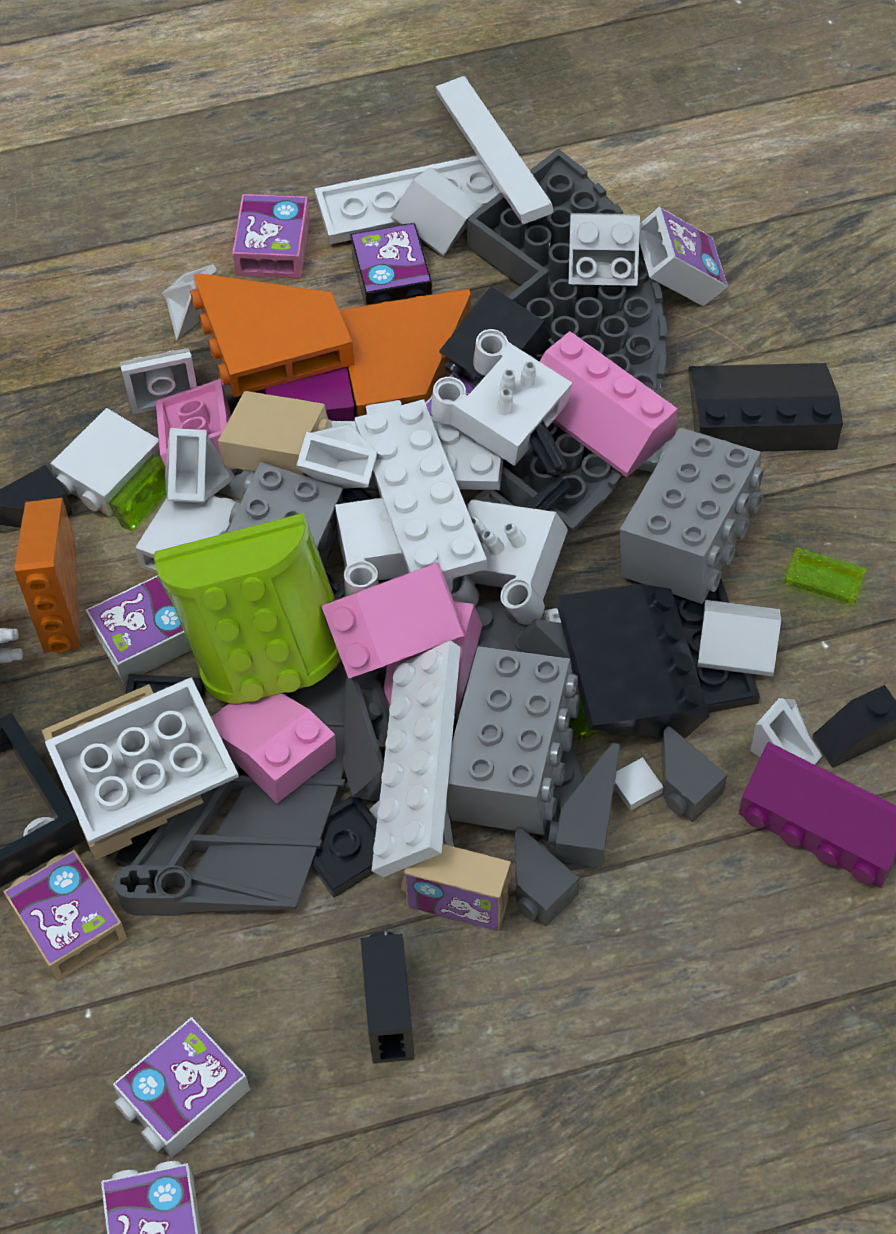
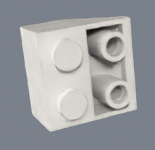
[569,213,640,286]

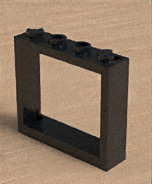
[0,713,86,888]

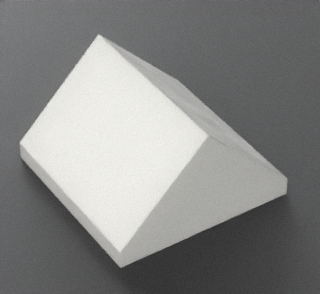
[391,167,483,257]
[697,600,781,676]

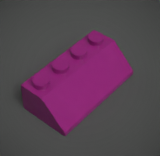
[738,741,896,888]

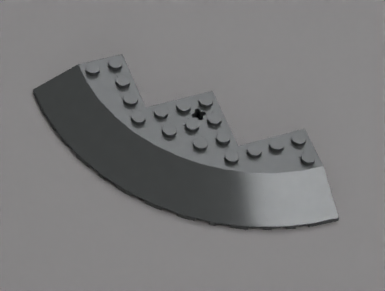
[467,148,667,533]

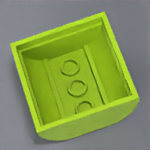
[154,513,341,704]

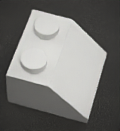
[120,348,197,415]

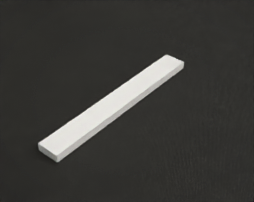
[436,76,554,224]

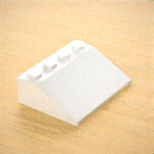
[45,677,239,844]

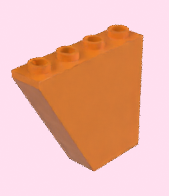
[190,273,354,397]
[339,289,471,417]
[14,498,81,653]

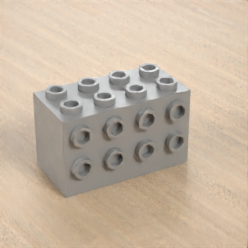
[620,427,765,604]
[220,462,343,566]
[446,646,580,835]

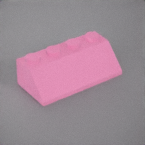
[540,331,678,477]

